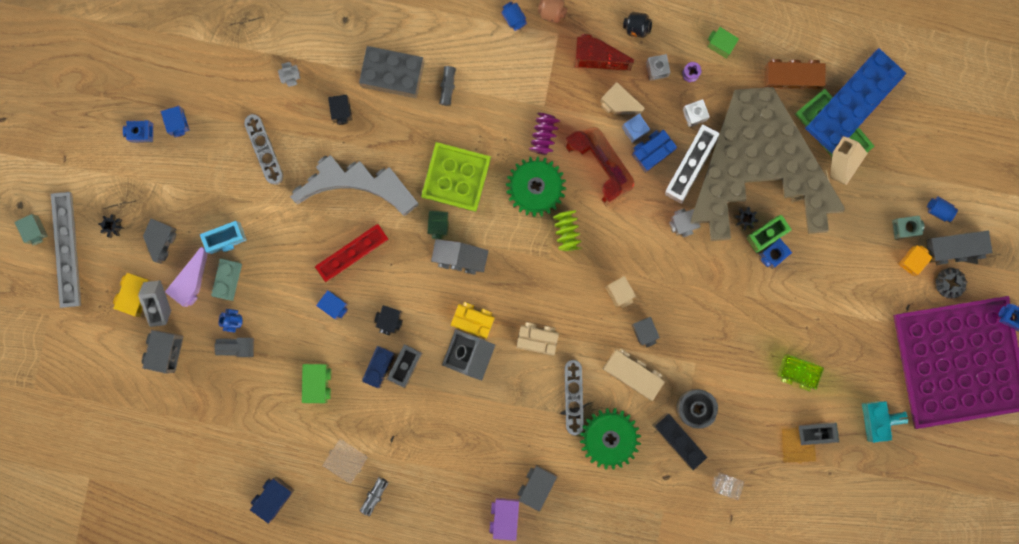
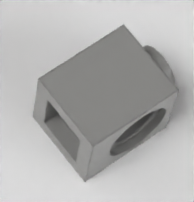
[646,54,671,81]

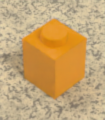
[898,245,933,276]

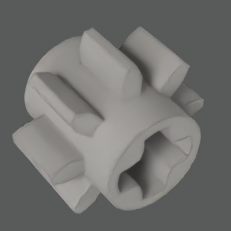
[278,62,301,87]

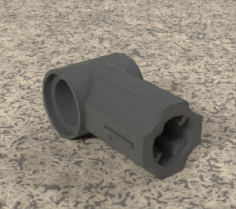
[215,338,254,357]

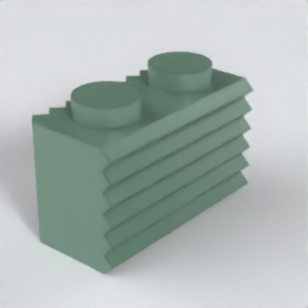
[211,259,242,301]

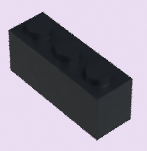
[652,413,708,470]

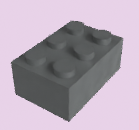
[359,46,424,99]

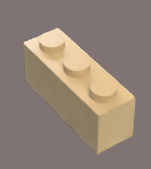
[603,349,665,401]

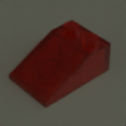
[574,34,634,71]

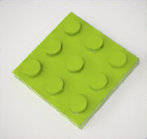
[421,142,491,212]

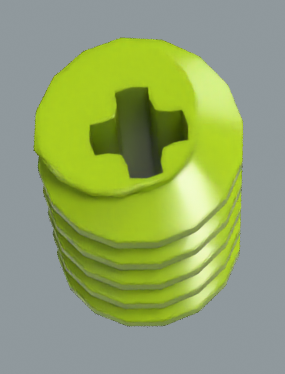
[553,210,582,251]

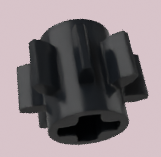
[734,207,759,231]
[98,214,124,238]

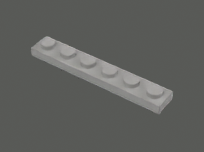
[51,192,81,308]

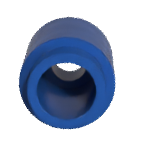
[501,1,527,31]
[927,196,958,222]

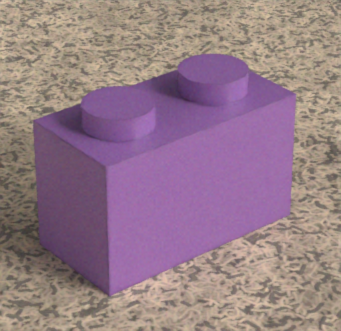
[489,498,519,541]

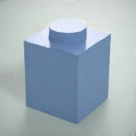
[622,113,650,143]

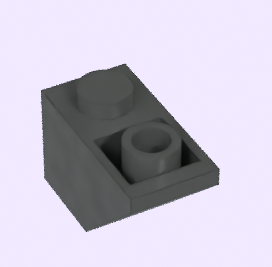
[143,219,177,264]

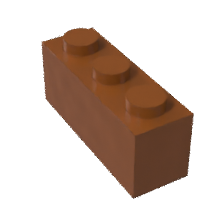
[764,59,826,90]

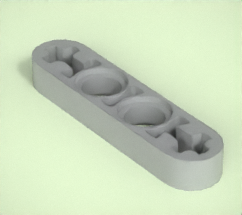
[244,114,284,185]
[564,360,584,435]

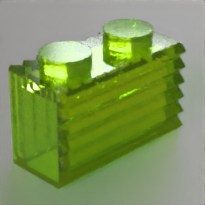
[777,354,824,392]

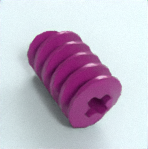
[529,113,560,155]

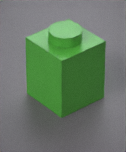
[707,27,739,59]

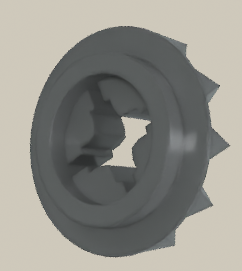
[936,268,968,299]

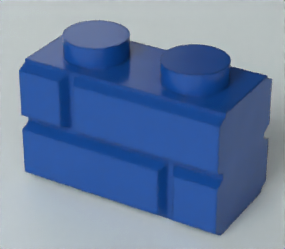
[632,130,677,173]

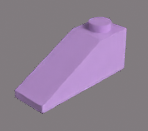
[165,247,208,307]

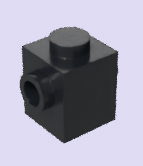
[374,305,403,336]

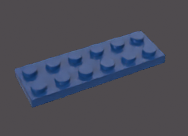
[805,48,907,154]

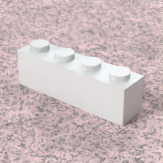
[665,124,720,204]

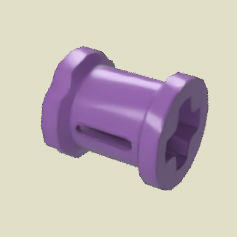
[682,62,701,82]

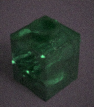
[427,211,449,240]

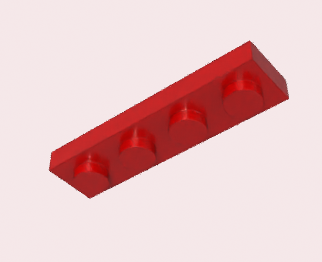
[314,224,389,283]

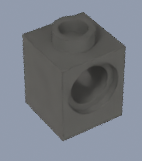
[632,317,660,348]

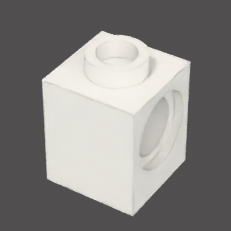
[682,99,710,127]

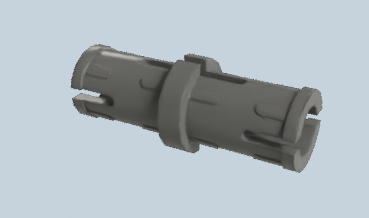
[439,66,456,106]
[359,477,389,517]

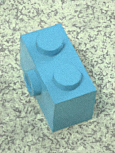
[200,221,247,254]

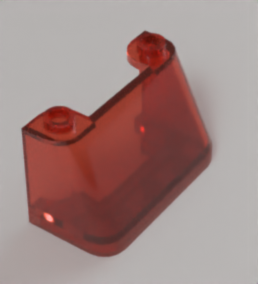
[564,127,634,208]

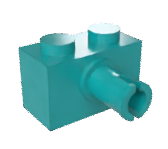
[862,401,908,443]

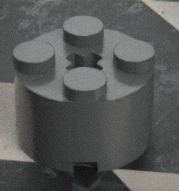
[676,389,718,429]

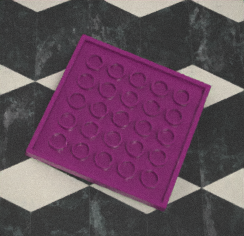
[893,296,1019,429]

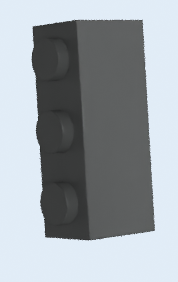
[926,230,993,265]

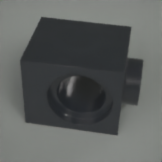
[328,94,353,125]

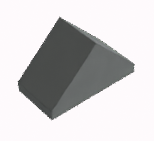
[799,422,839,445]

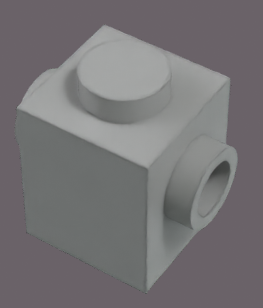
[669,208,701,237]

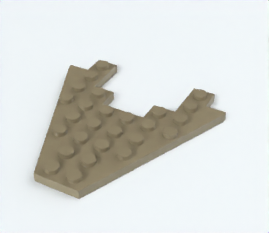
[691,87,845,241]

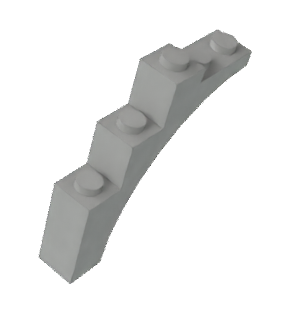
[290,155,419,217]

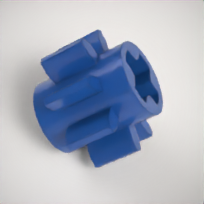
[218,309,243,333]

